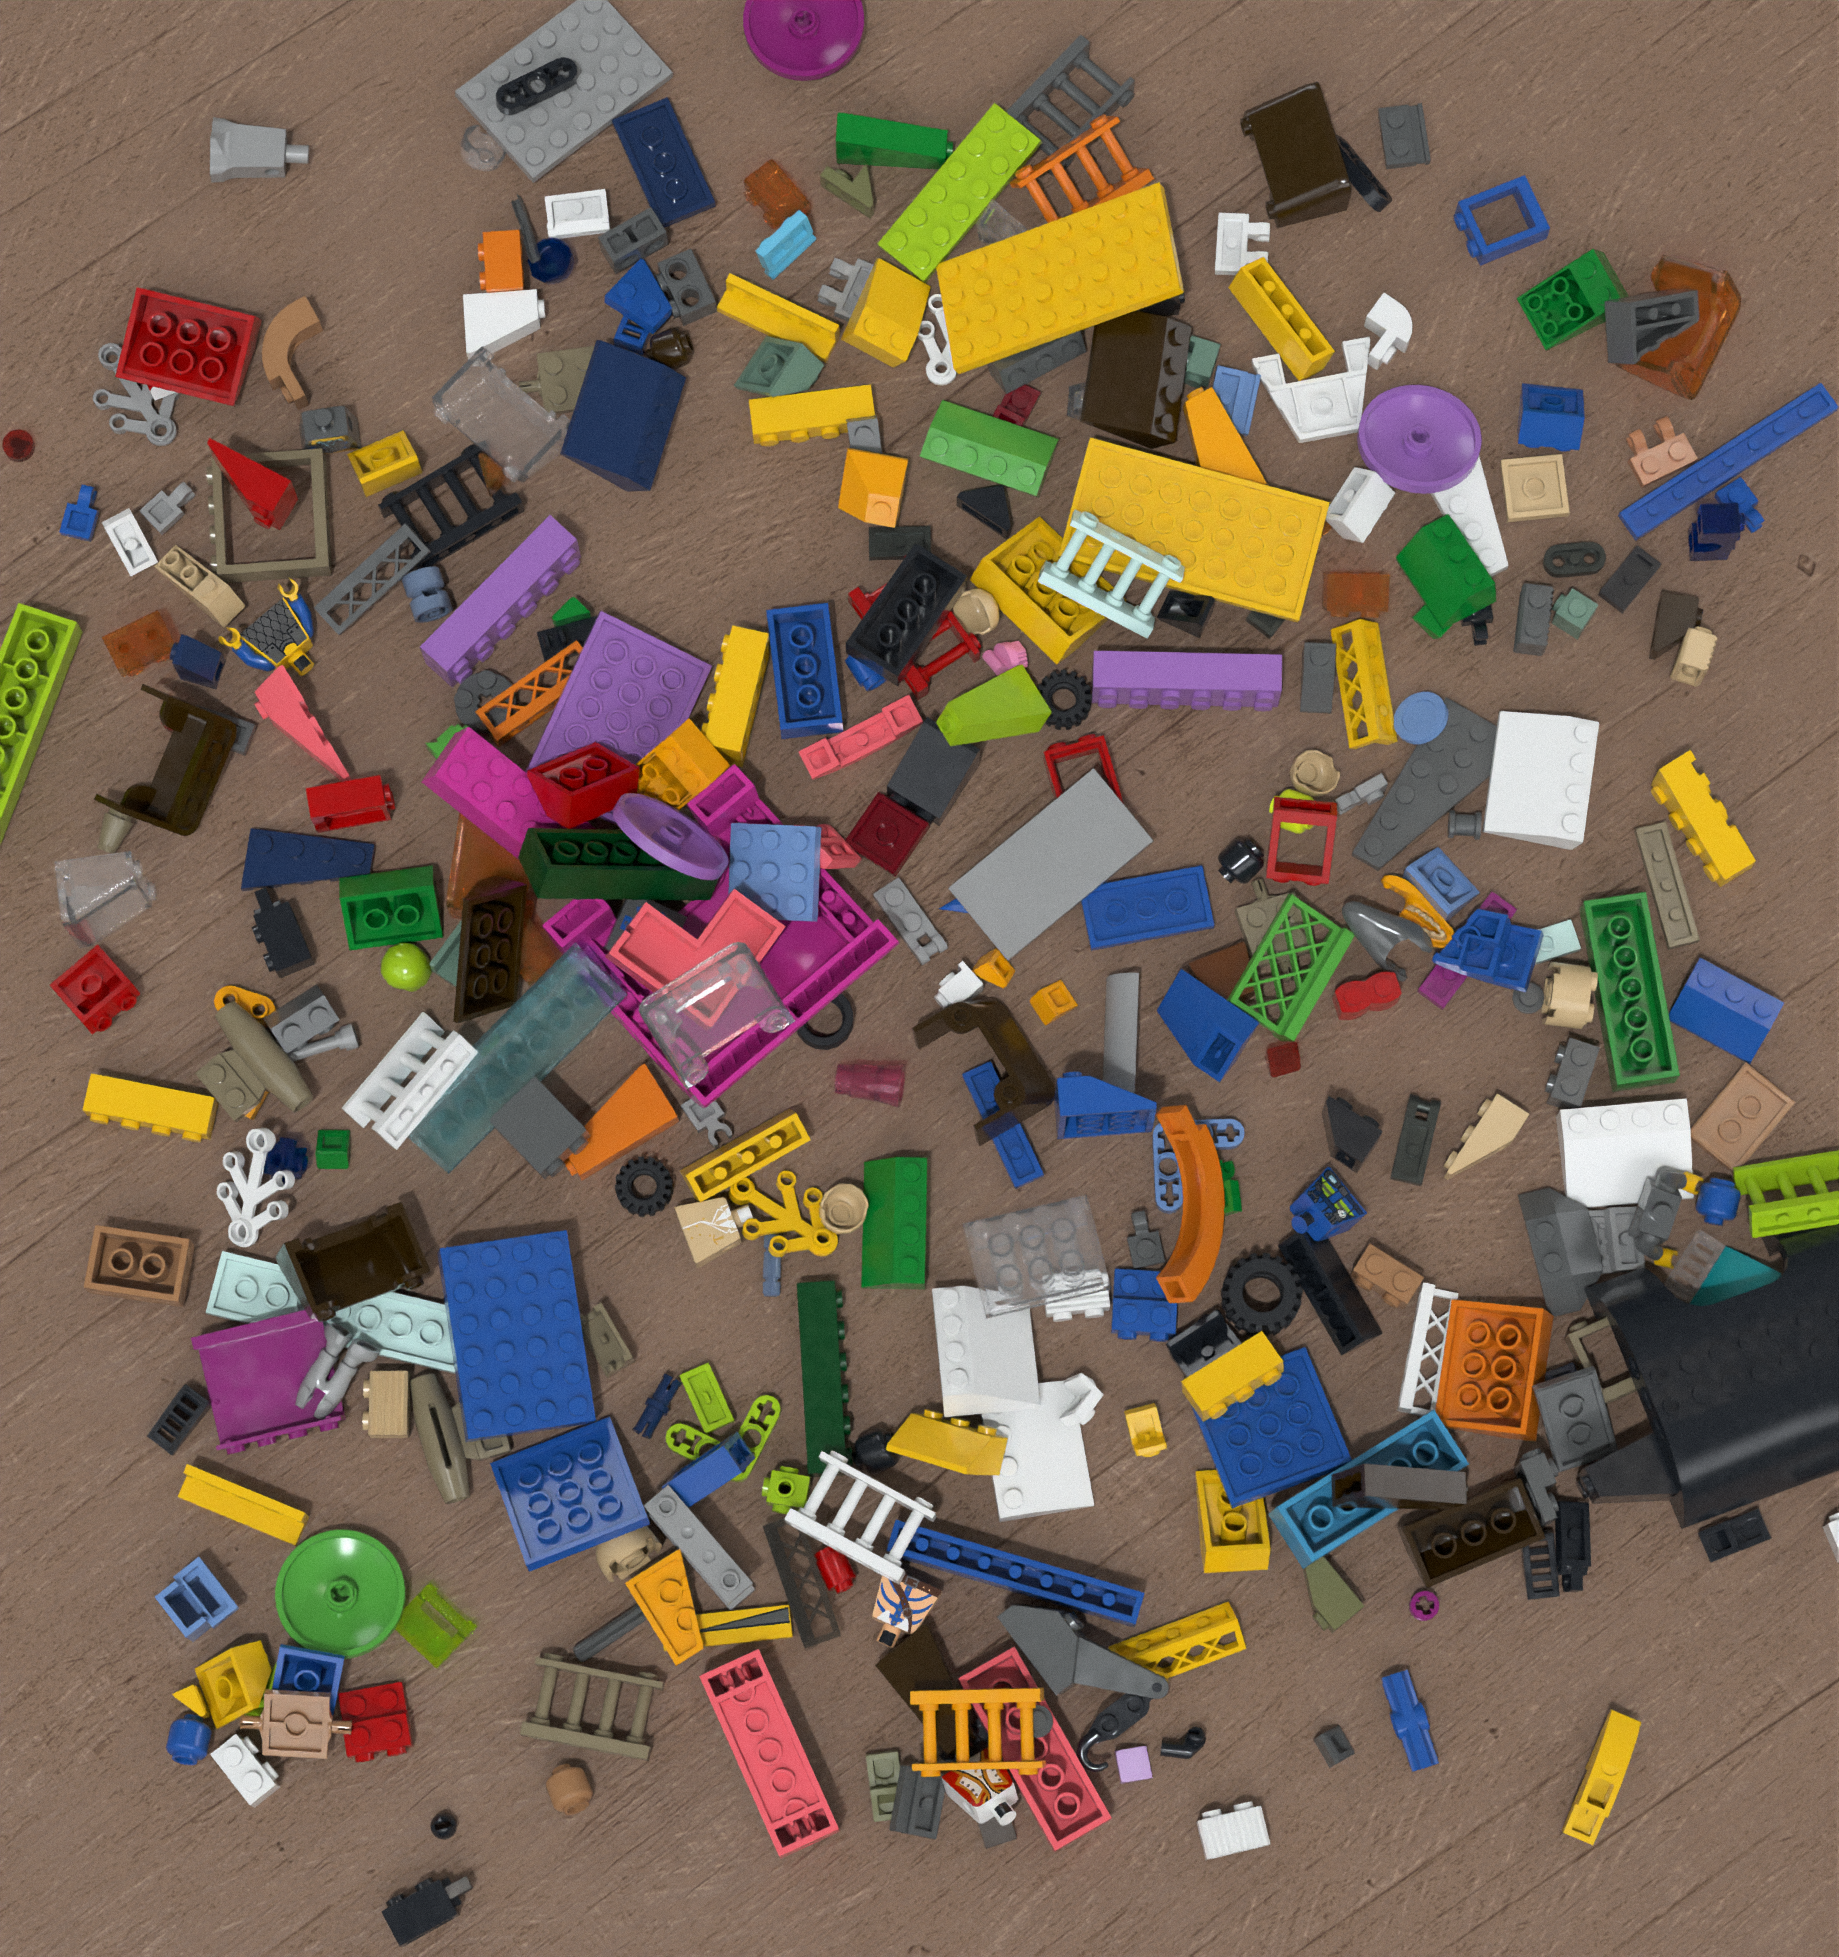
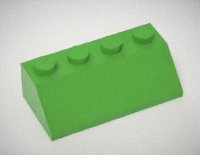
[920,400,1059,498]

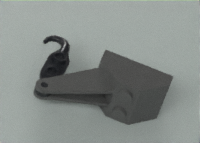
[997,1604,1170,1772]

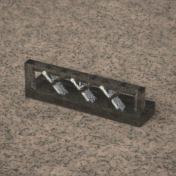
[763,1518,841,1651]

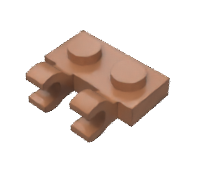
[1626,416,1698,488]

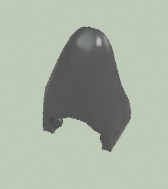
[1342,901,1434,982]

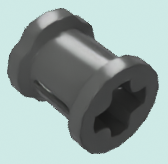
[1447,810,1482,840]

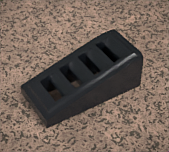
[147,1384,212,1456]
[1521,1529,1560,1600]

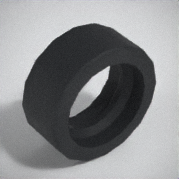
[797,993,854,1050]

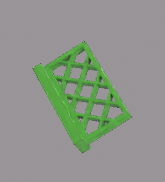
[1227,894,1355,1042]

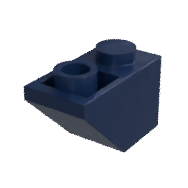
[170,634,225,689]

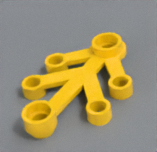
[728,1171,838,1257]

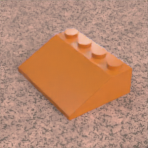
[1435,1300,1554,1442]

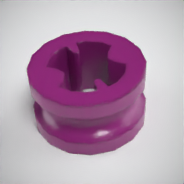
[1409,1591,1439,1621]

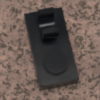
[537,616,597,662]

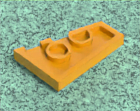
[625,1549,704,1666]

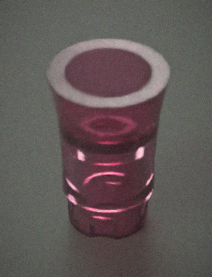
[835,1063,905,1108]

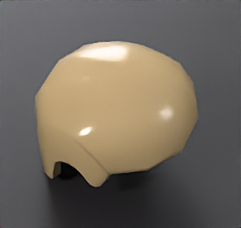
[953,588,1000,635]
[1290,750,1340,797]
[819,1183,869,1234]

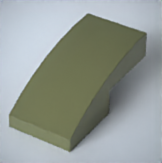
[866,1749,900,1822]

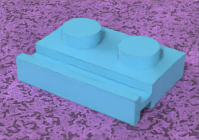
[755,210,816,280]

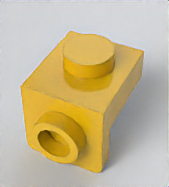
[1124,1403,1167,1457]

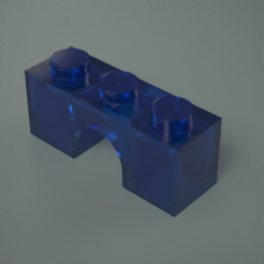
[1688,503,1745,561]

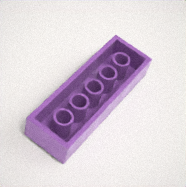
[420,515,581,688]
[1091,651,1282,711]

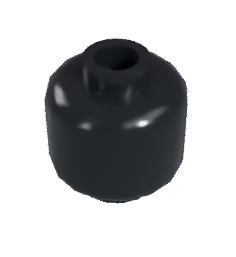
[1218,837,1265,884]
[852,1427,899,1475]

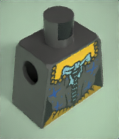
[299,406,361,454]

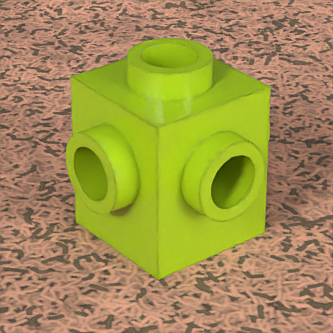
[762,1466,811,1514]

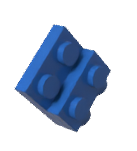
[1111,1269,1177,1342]

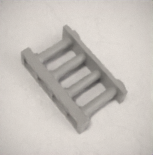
[644,1485,755,1611]

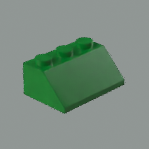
[1396,514,1496,630]
[339,865,443,951]

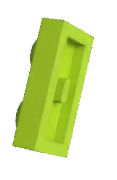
[679,1362,735,1435]

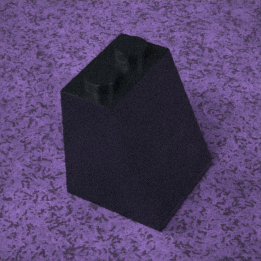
[887,717,980,826]
[1576,1433,1678,1504]

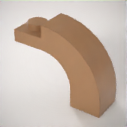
[262,296,323,410]

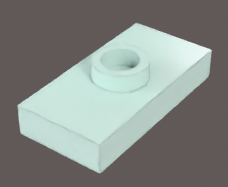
[1535,919,1581,965]

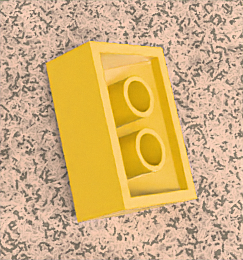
[886,1409,1008,1476]

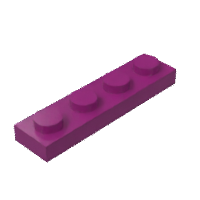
[1417,892,1517,1010]

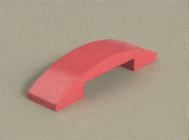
[799,695,923,780]

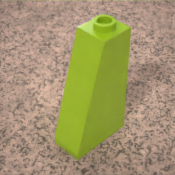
[936,665,1052,746]

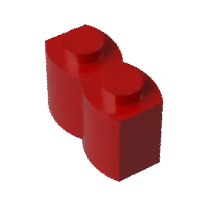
[1332,972,1402,1020]

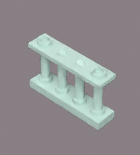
[1038,509,1185,639]

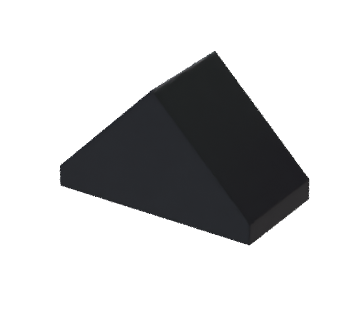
[957,485,1011,540]
[1157,591,1215,638]

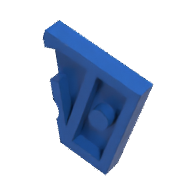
[605,258,672,334]

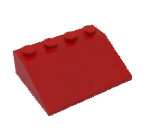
[115,287,262,407]

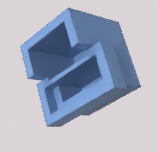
[155,1557,239,1642]

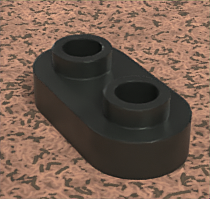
[1543,542,1606,578]

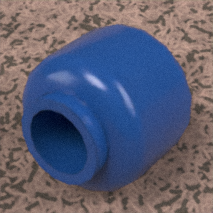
[1696,1178,1741,1226]
[166,1714,212,1765]

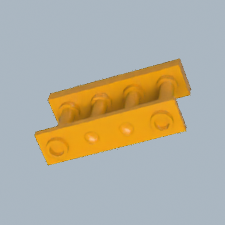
[910,1687,1046,1777]

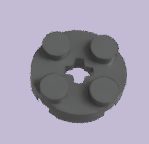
[454,670,517,734]

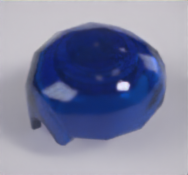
[527,238,574,284]

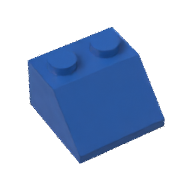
[1517,383,1585,452]

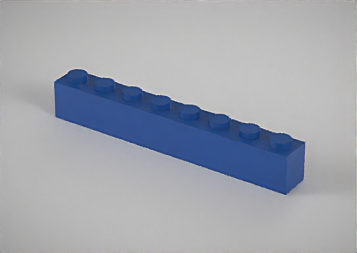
[886,1520,1144,1627]

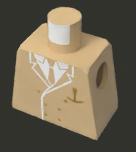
[674,1197,753,1268]

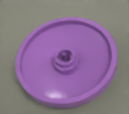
[1357,385,1482,494]
[613,793,728,880]

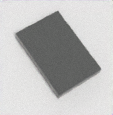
[1532,1366,1618,1473]

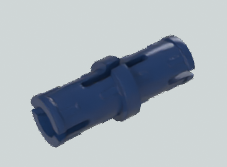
[632,1374,682,1440]

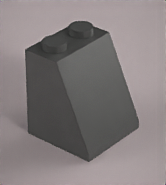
[489,1076,591,1179]

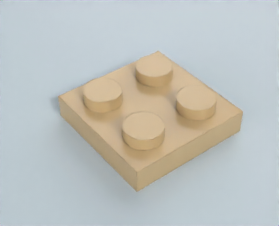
[1500,454,1570,522]

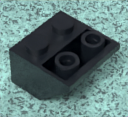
[1322,1096,1383,1173]

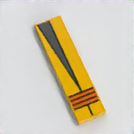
[663,1605,793,1652]

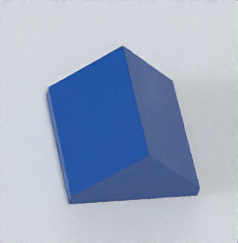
[272,1644,345,1715]

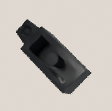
[251,887,315,978]
[381,1876,473,1947]

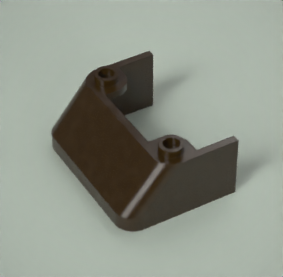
[94,684,237,836]
[912,999,1055,1146]

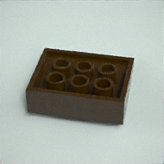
[1080,311,1192,449]
[453,876,527,1023]

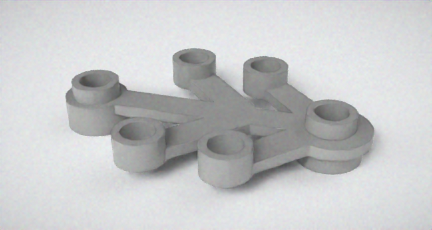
[93,343,181,446]

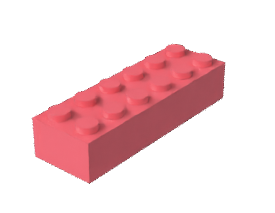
[958,1646,1112,1852]

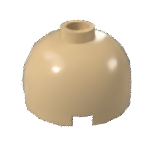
[596,1526,662,1582]

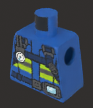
[1290,1167,1367,1242]

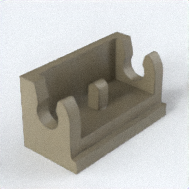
[580,1303,635,1378]

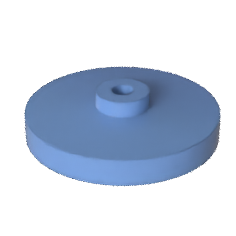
[1394,692,1448,744]

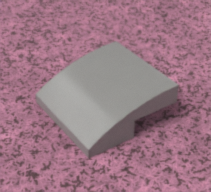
[1588,1207,1645,1274]

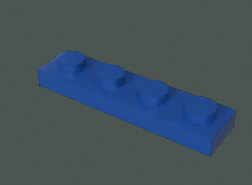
[962,1061,1044,1189]

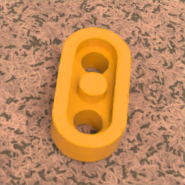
[214,986,276,1028]

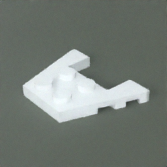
[1251,337,1370,443]

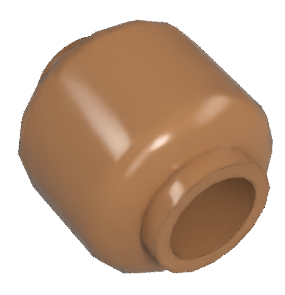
[546,1764,593,1815]

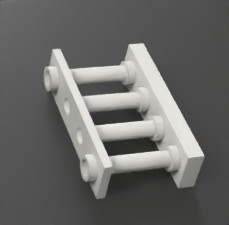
[342,1012,479,1150]
[784,1451,937,1584]

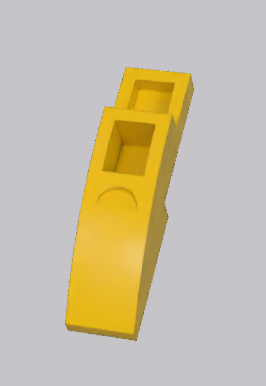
[1562,1709,1641,1845]

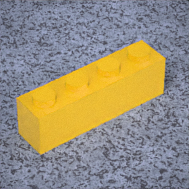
[1228,257,1335,381]
[749,384,875,446]
[82,1073,219,1143]
[680,1108,811,1203]

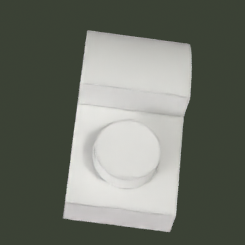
[1364,293,1412,370]

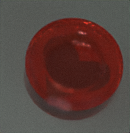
[2,429,35,462]

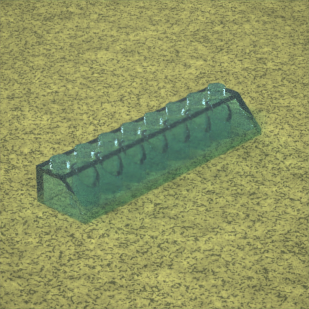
[408,942,628,1174]

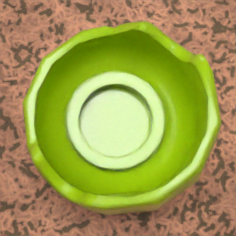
[381,943,432,992]

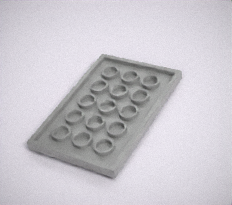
[455,0,673,183]

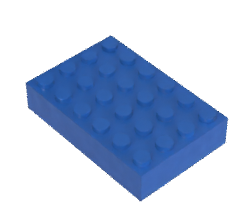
[437,1230,596,1442]

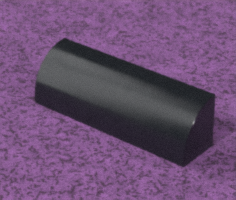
[1278,1232,1383,1356]

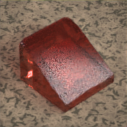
[1265,1041,1301,1078]

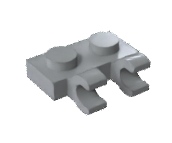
[817,258,874,322]

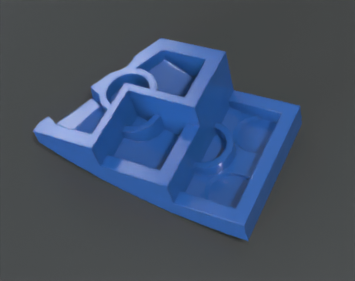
[1432,909,1544,992]

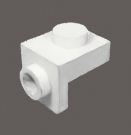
[1059,1373,1104,1428]

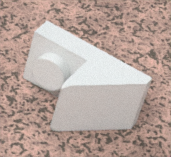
[102,508,158,576]

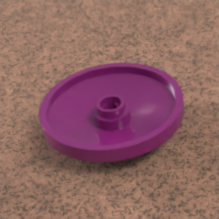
[743,0,864,81]

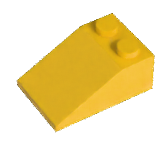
[841,258,931,368]
[1195,1470,1271,1573]

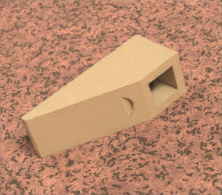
[154,545,245,628]
[1443,1094,1529,1180]

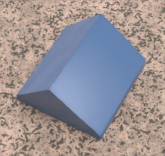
[1402,847,1480,922]

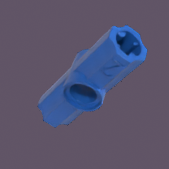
[1381,1670,1439,1772]

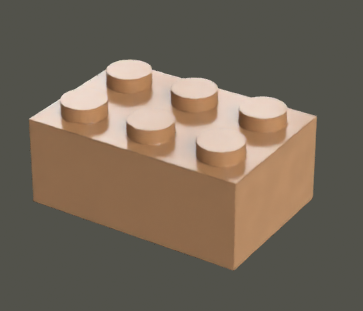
[84,1225,195,1307]

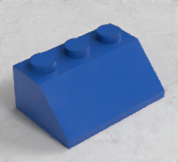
[1669,958,1784,1064]

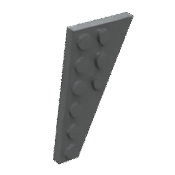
[1351,697,1497,871]

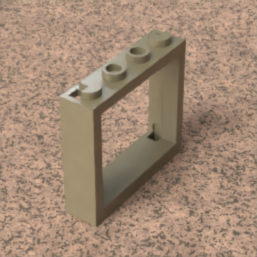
[207,448,332,583]

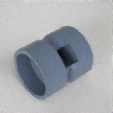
[402,566,453,623]

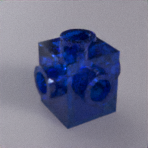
[263,1137,308,1184]

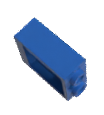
[1453,175,1550,266]
[662,1432,755,1508]

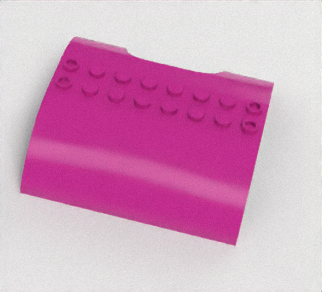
[542,764,899,1108]

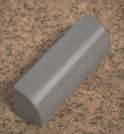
[1103,973,1139,1094]

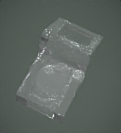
[976,200,1028,243]

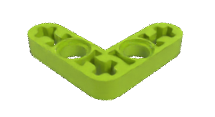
[666,1395,781,1483]

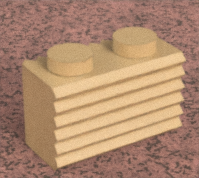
[1670,627,1718,687]
[362,1371,411,1438]

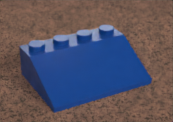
[1054,1072,1157,1139]

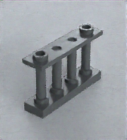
[1006,35,1135,176]

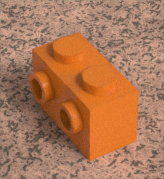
[478,230,525,293]

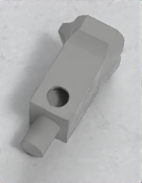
[210,117,309,183]

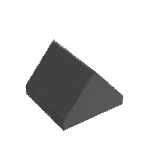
[1314,1725,1355,1768]

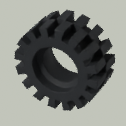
[1037,670,1092,730]
[615,1156,673,1217]

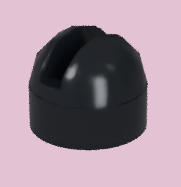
[430,1813,457,1840]

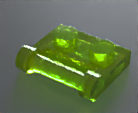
[395,1583,477,1670]

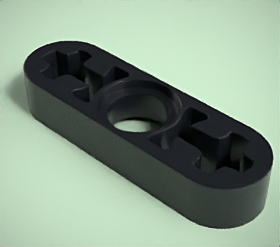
[496,57,577,115]
[1335,135,1392,212]

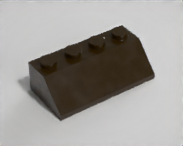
[1397,1478,1545,1588]

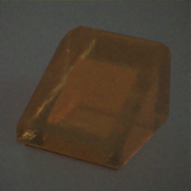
[478,453,506,497]

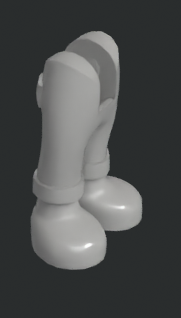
[295,1322,379,1420]

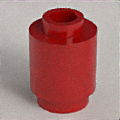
[814,1546,857,1594]

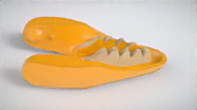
[1381,875,1455,948]

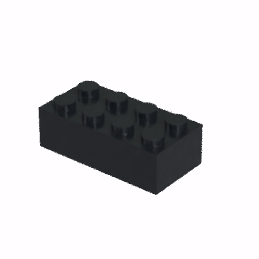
[846,543,967,686]

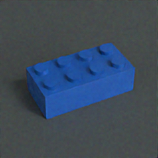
[766,603,843,739]

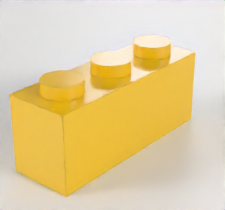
[1181,1331,1284,1422]

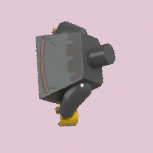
[1628,1171,1703,1269]

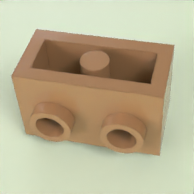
[1350,1244,1424,1310]

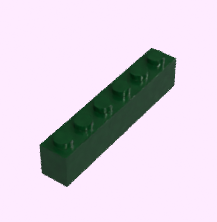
[797,1281,853,1478]

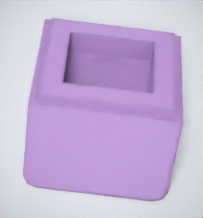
[1114,1746,1153,1784]

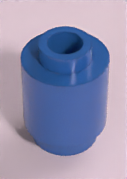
[845,655,887,692]

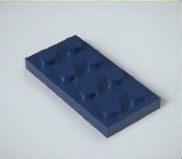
[612,97,716,228]

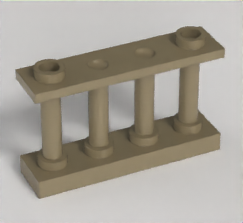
[520,1653,665,1761]

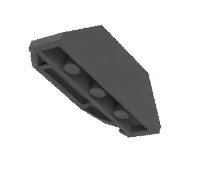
[1518,1187,1603,1317]

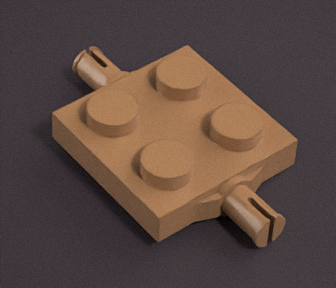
[240,1689,352,1759]

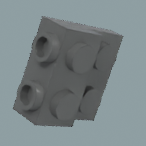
[1513,1448,1559,1528]

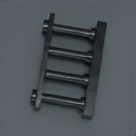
[378,442,524,570]

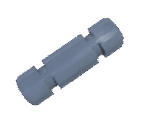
[763,1234,781,1297]

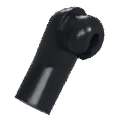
[1160,1726,1206,1759]

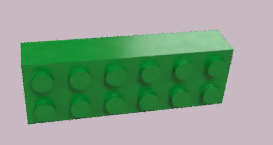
[1579,892,1680,1092]

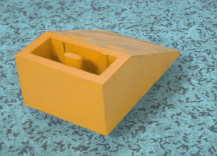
[635,718,730,810]

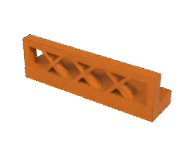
[475,640,582,748]

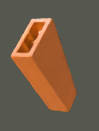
[564,1063,679,1181]

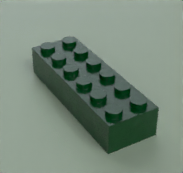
[518,828,719,901]

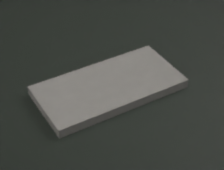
[948,768,1154,961]

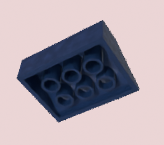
[560,340,686,492]

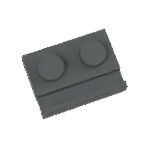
[1377,103,1431,169]
[889,1766,945,1839]

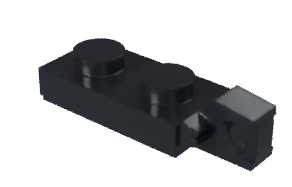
[1555,1501,1591,1592]

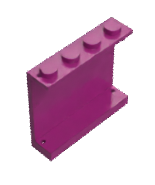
[191,1310,346,1455]

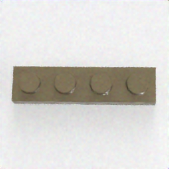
[1634,821,1700,950]

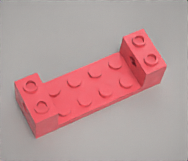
[699,1649,840,1859]

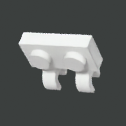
[1215,213,1270,275]

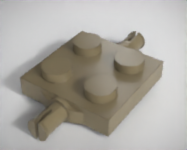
[519,346,595,416]
[1234,879,1309,983]

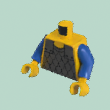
[218,577,314,676]

